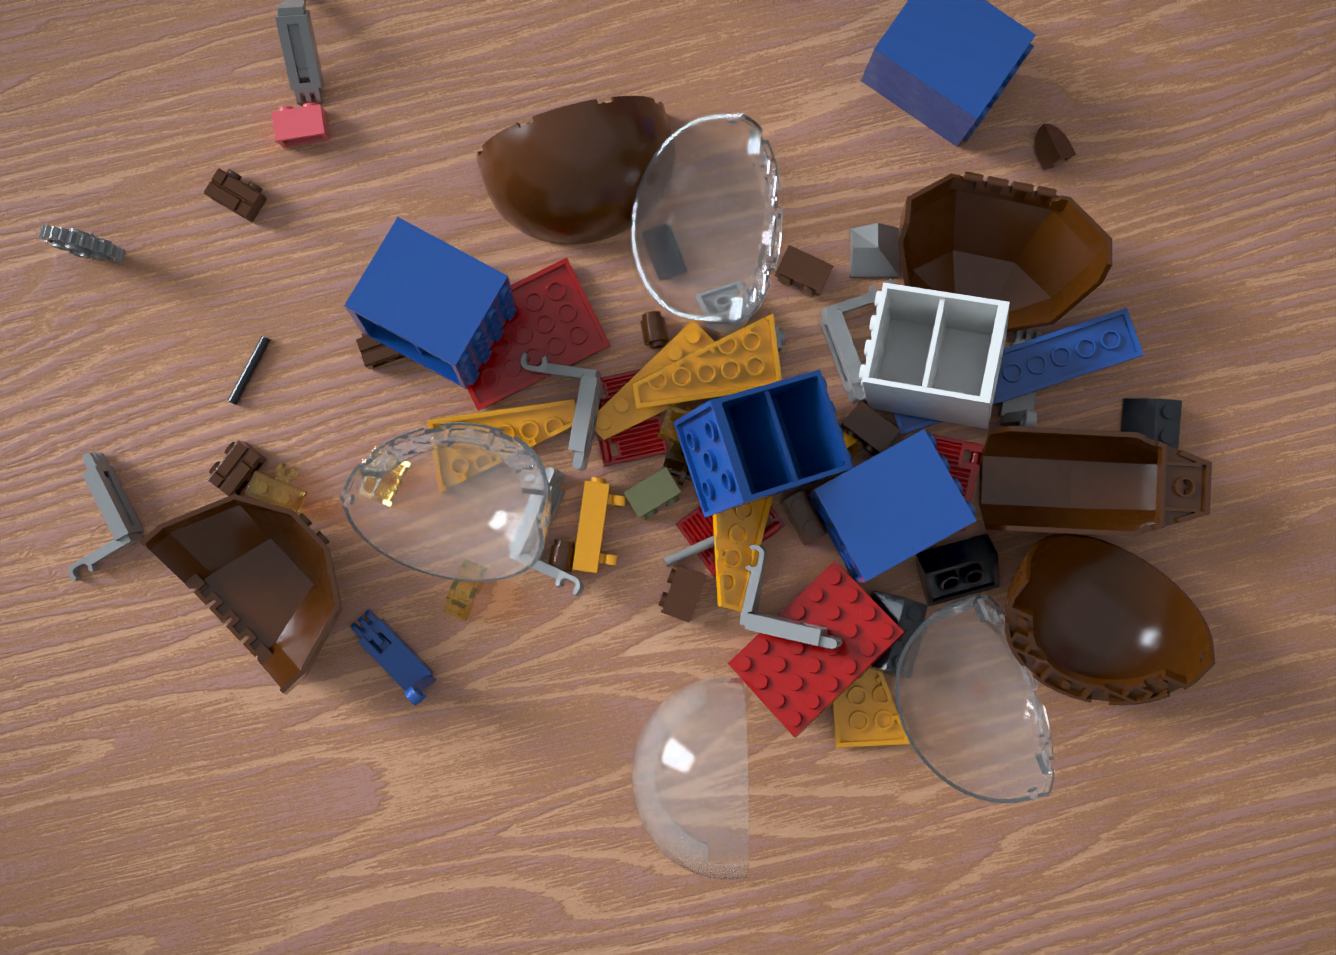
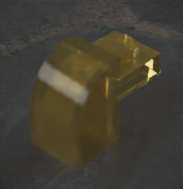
[443,560,488,622]

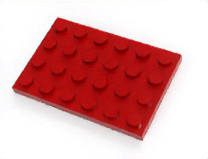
[467,258,611,411]
[728,561,905,738]

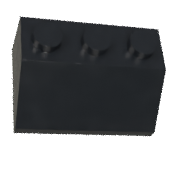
[1120,398,1182,450]
[916,534,1000,607]
[870,591,928,678]

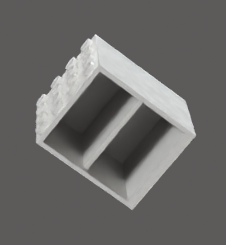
[859,282,1010,429]

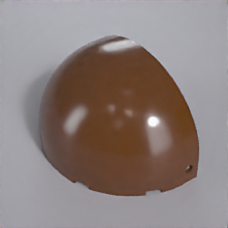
[476,96,674,245]
[1005,533,1215,705]

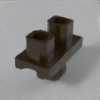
[663,442,692,486]

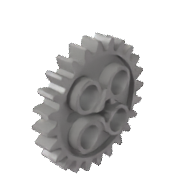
[38,225,126,263]

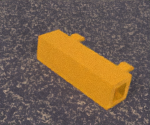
[572,477,626,573]

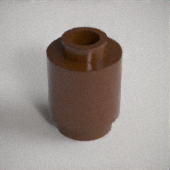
[640,311,669,349]
[548,539,575,572]

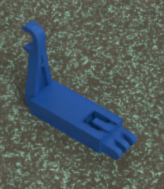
[350,609,436,706]

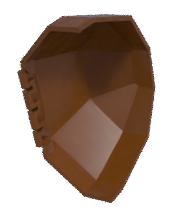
[898,171,1112,332]
[140,494,343,695]

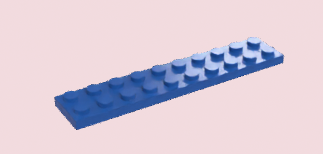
[893,308,1144,436]

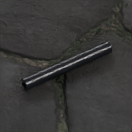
[228,336,271,405]

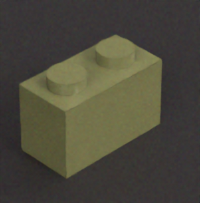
[623,467,681,519]

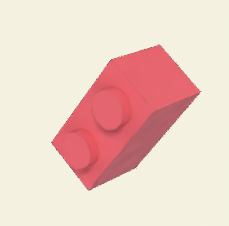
[272,102,330,147]

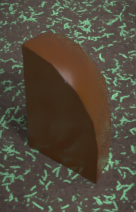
[1035,124,1076,170]

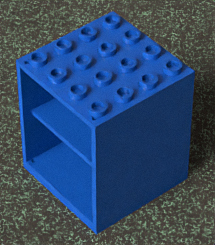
[861,0,1036,147]
[344,217,516,389]
[673,370,853,518]
[807,429,977,583]

